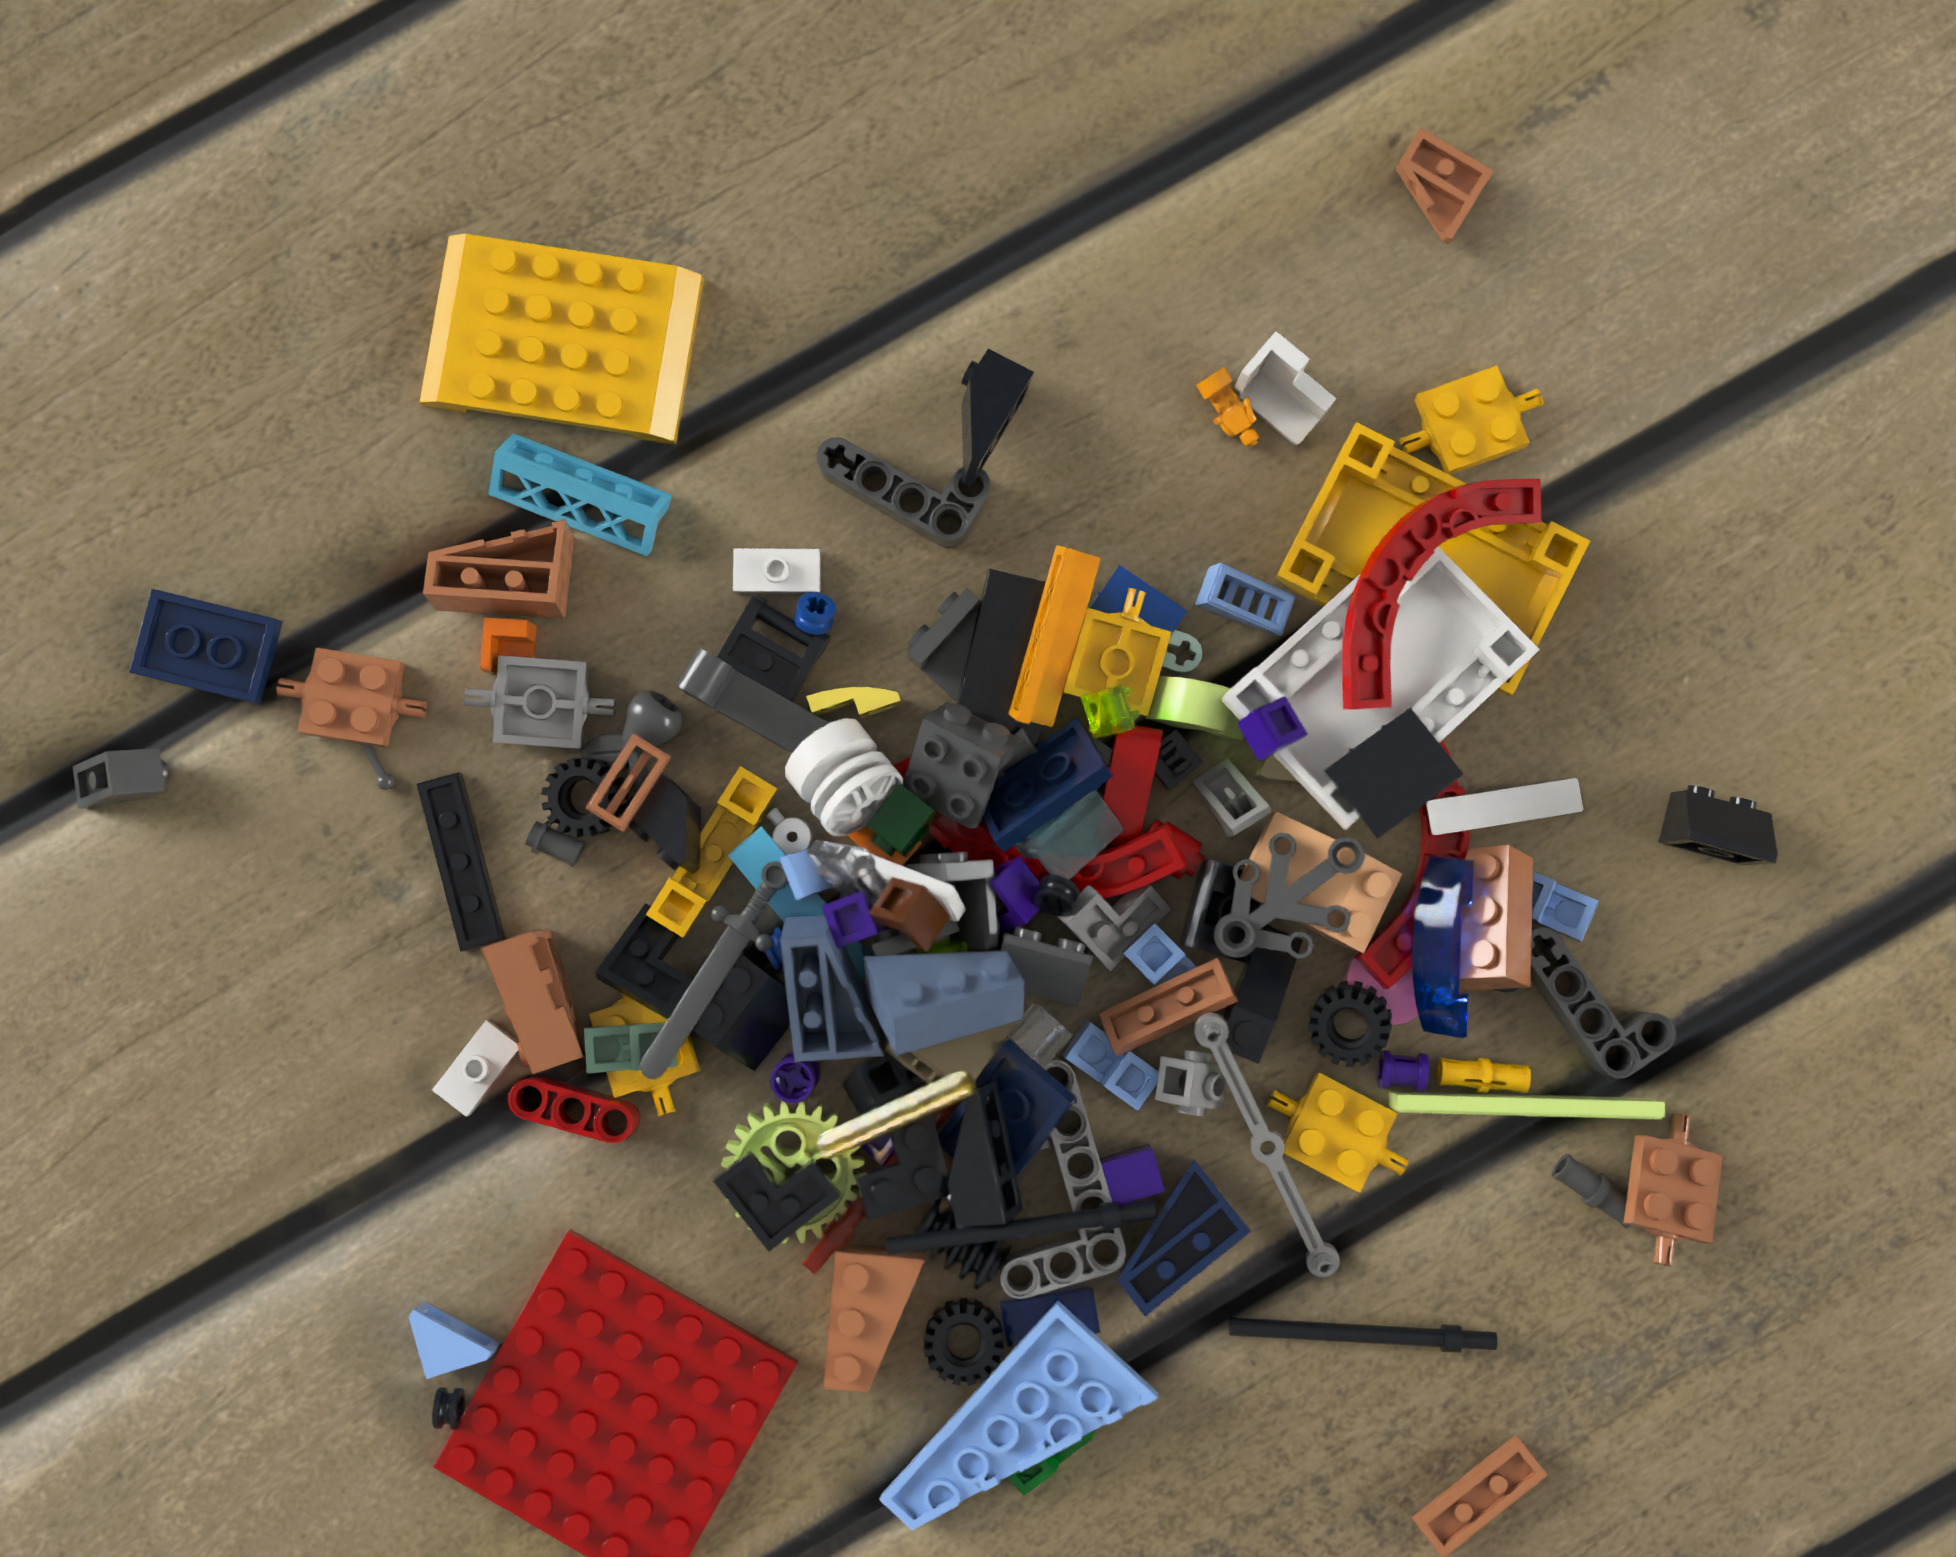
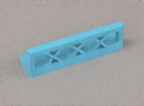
[488,433,672,557]

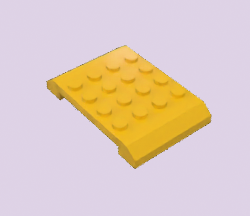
[420,234,704,445]
[1275,422,1590,697]

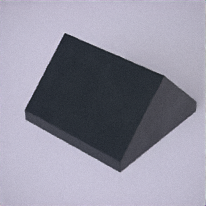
[1179,859,1261,963]

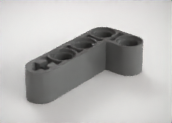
[817,437,990,548]
[676,648,829,753]
[1530,927,1676,1078]

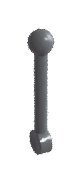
[360,744,395,790]

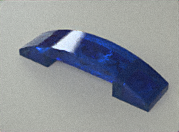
[1412,856,1474,1038]

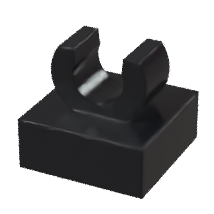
[1154,729,1203,791]

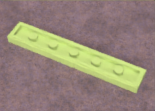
[1389,1091,1665,1119]

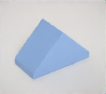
[409,1302,501,1379]

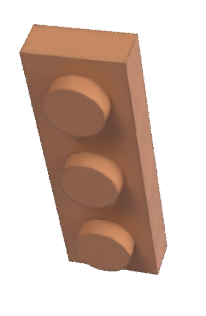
[1099,957,1238,1057]
[1411,1435,1548,1557]

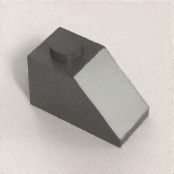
[73,748,168,809]

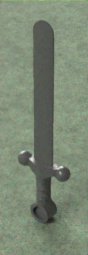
[640,862,789,1079]

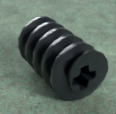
[915,1198,1012,1290]

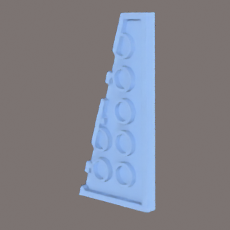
[879,1301,1159,1530]

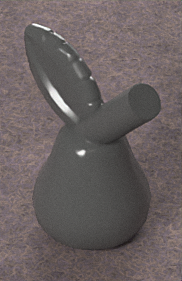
[581,691,683,792]

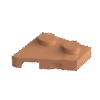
[1395,127,1494,245]

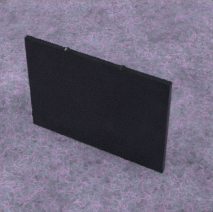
[1324,707,1464,839]

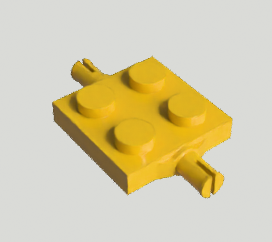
[1399,365,1543,475]
[1063,588,1171,737]
[589,993,701,1116]
[1266,1073,1409,1193]

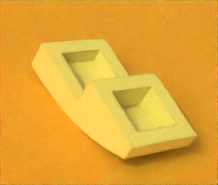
[806,687,902,719]

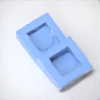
[779,846,840,900]
[1532,871,1599,943]
[1123,923,1196,987]
[1061,1019,1159,1111]

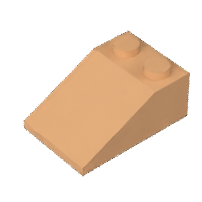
[1234,811,1402,953]

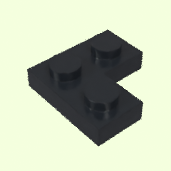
[595,903,693,1019]
[854,1106,949,1221]
[713,1150,841,1252]

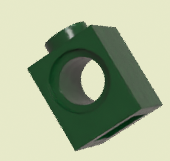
[866,783,939,857]

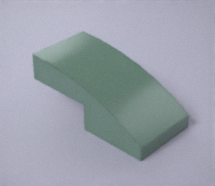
[584,1022,677,1073]

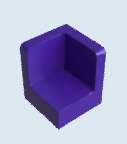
[991,856,1040,934]
[821,889,890,948]
[1099,1144,1165,1205]

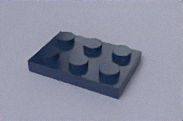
[129,589,283,705]
[983,717,1113,853]
[938,1040,1077,1180]

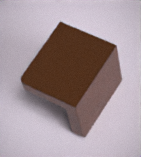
[869,877,950,951]

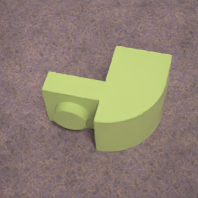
[1146,676,1244,741]

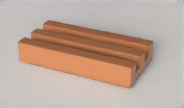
[585,733,672,832]

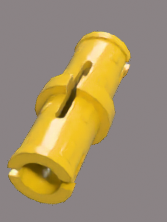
[1436,1057,1531,1093]

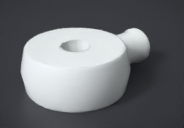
[766,808,813,855]

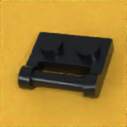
[717,594,831,702]

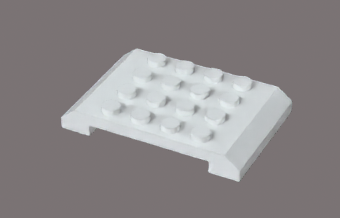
[1221,547,1540,830]

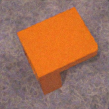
[480,617,537,675]

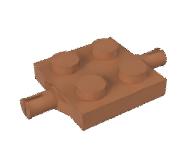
[277,648,428,748]
[1624,1113,1723,1267]

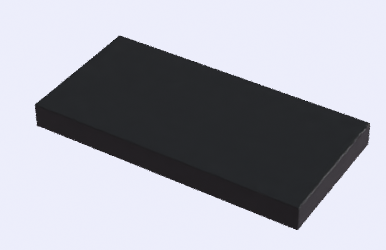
[956,568,1046,746]

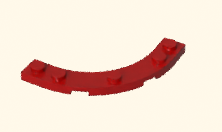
[1342,478,1541,710]
[1354,740,1470,989]
[892,755,1188,899]

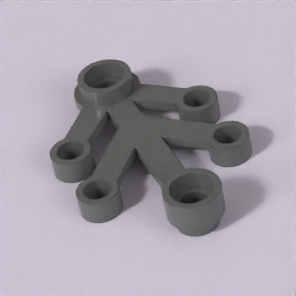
[1214,833,1364,959]

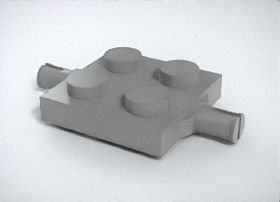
[464,655,616,749]

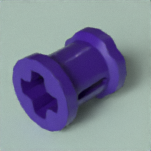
[1377,1050,1429,1093]

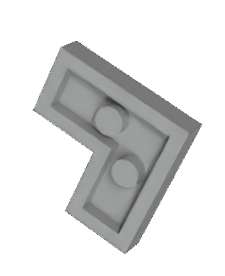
[1058,884,1171,971]

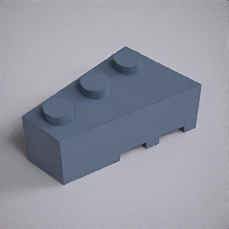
[780,915,886,1062]
[864,951,1024,1056]

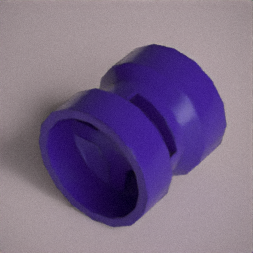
[770,1052,821,1103]

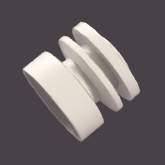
[785,718,903,836]

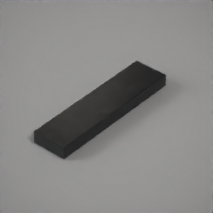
[417,772,506,952]

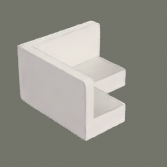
[1233,331,1337,446]

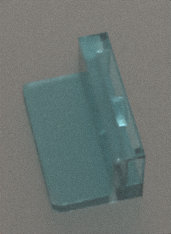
[1015,790,1123,879]

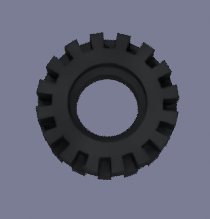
[541,758,628,837]
[1309,981,1392,1067]
[924,1298,1004,1386]

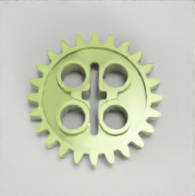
[721,1099,865,1244]

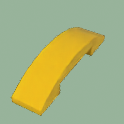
[646,766,778,938]

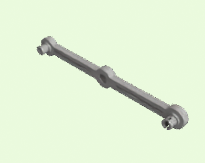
[1194,1013,1340,1277]

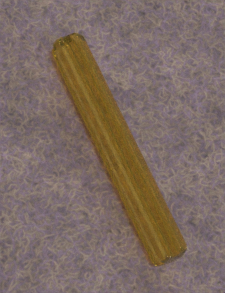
[816,1070,976,1159]

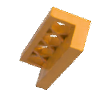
[1009,545,1101,727]

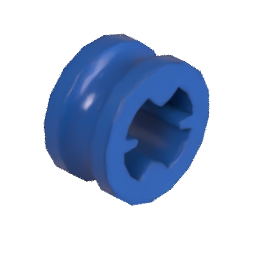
[794,592,836,635]
[765,927,783,971]

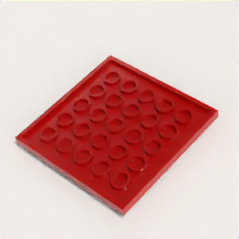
[433,1229,798,1557]

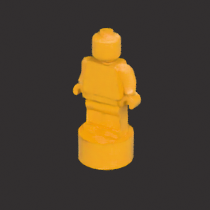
[1196,366,1259,447]

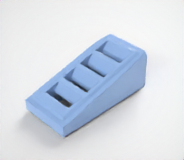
[1195,563,1296,637]

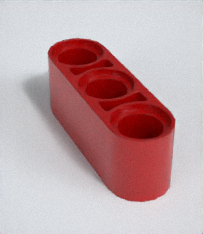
[1093,721,1162,848]
[508,1076,641,1143]

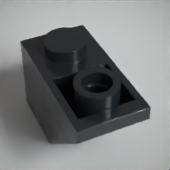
[621,773,701,874]

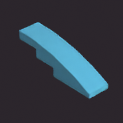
[728,826,865,981]

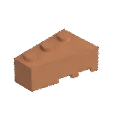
[423,519,575,619]
[1424,845,1533,991]
[481,930,586,1074]
[823,1244,926,1393]

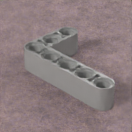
[1000,1057,1126,1299]

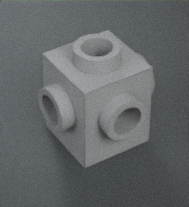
[1155,1050,1227,1116]

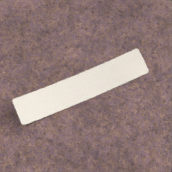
[1426,778,1584,835]

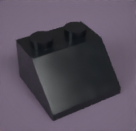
[1658,785,1778,866]
[692,950,790,1071]

